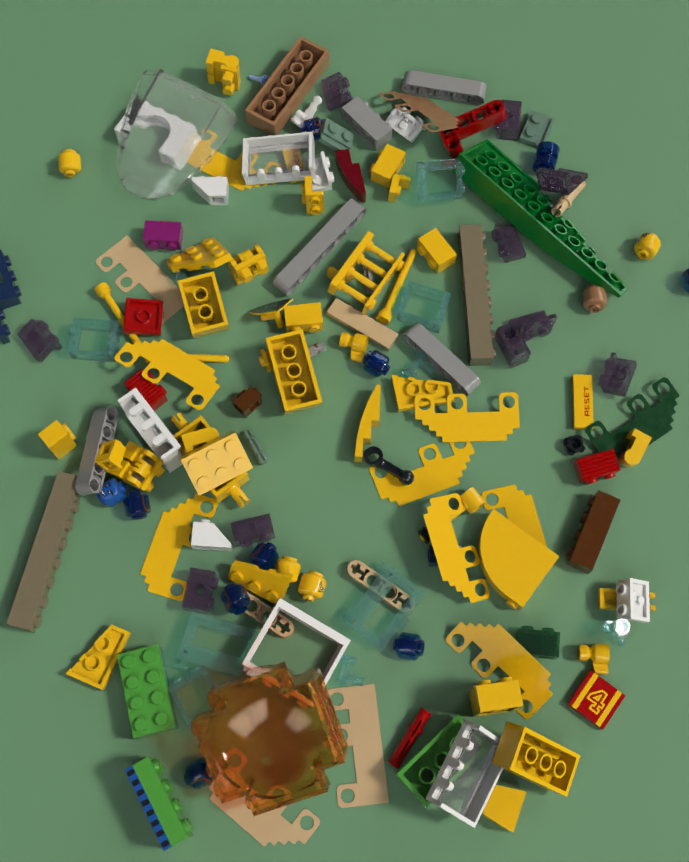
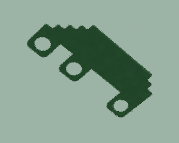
[585,377,679,458]

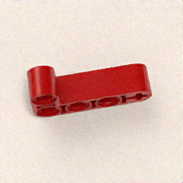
[439,100,507,158]

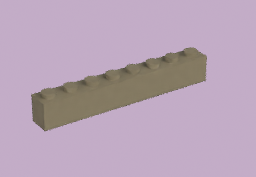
[458,225,496,366]
[6,471,81,633]

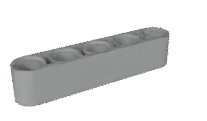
[402,70,487,105]
[403,322,481,396]
[75,406,119,496]

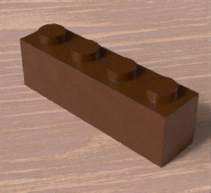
[566,490,621,574]

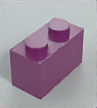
[143,220,184,251]

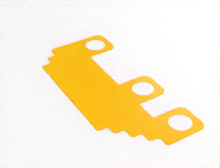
[188,129,284,191]
[114,339,220,410]
[414,392,520,442]
[369,442,475,506]
[481,484,547,547]
[140,493,218,601]
[423,493,490,603]
[446,622,553,719]

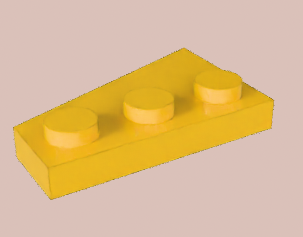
[391,375,454,412]
[227,560,293,604]
[65,624,131,691]

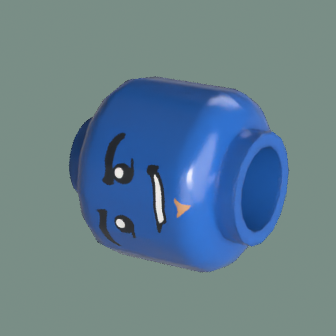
[96,478,127,507]

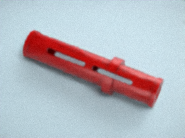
[387,707,432,769]

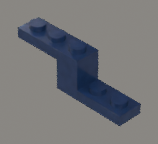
[0,250,22,345]

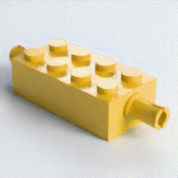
[171,413,250,508]

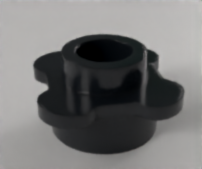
[563,435,585,456]

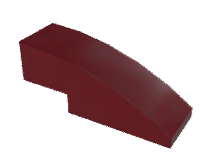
[335,149,366,203]

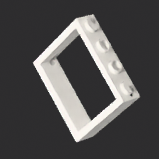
[240,598,351,708]

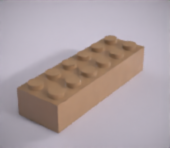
[245,36,330,135]

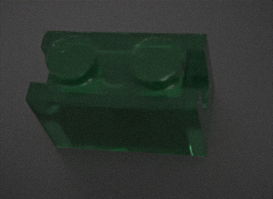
[515,626,560,660]

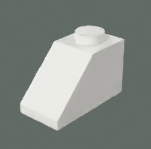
[191,519,232,552]

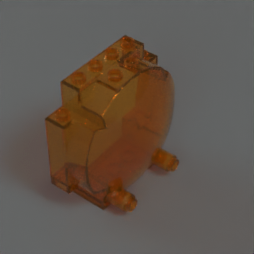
[191,661,349,816]

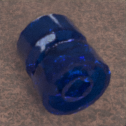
[532,141,560,176]

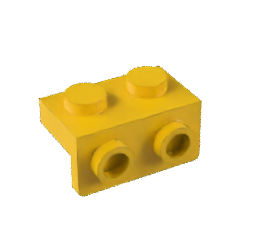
[301,176,324,215]

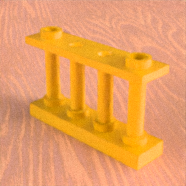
[328,231,405,315]

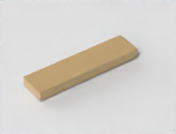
[326,298,399,351]

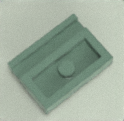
[519,110,555,150]
[318,117,354,151]

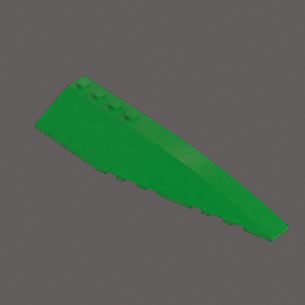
[450,139,629,298]

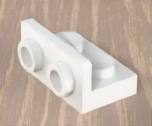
[385,106,426,143]
[303,151,334,192]
[616,578,650,623]

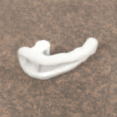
[290,96,322,129]

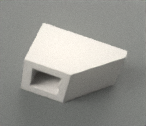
[191,176,229,205]

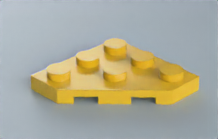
[166,237,232,273]

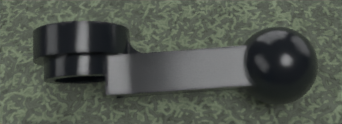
[364,446,414,485]

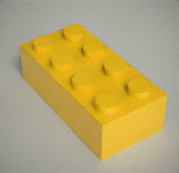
[265,329,322,415]
[492,721,581,797]

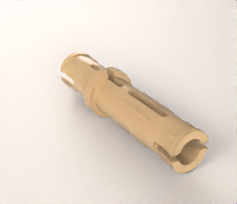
[551,178,586,218]

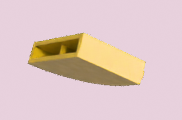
[478,509,559,610]

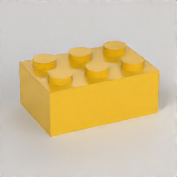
[178,271,230,338]
[179,430,253,496]
[469,677,523,717]

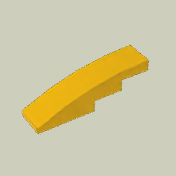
[355,385,381,462]

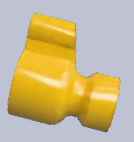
[339,332,369,363]
[578,643,610,675]

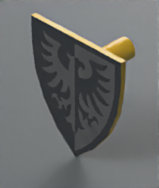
[249,298,293,328]

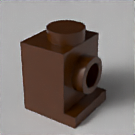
[231,387,262,419]

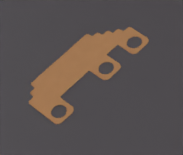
[378,91,460,132]

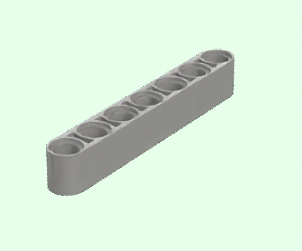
[273,198,367,296]

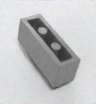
[342,96,392,151]

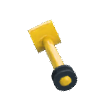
[418,487,486,544]

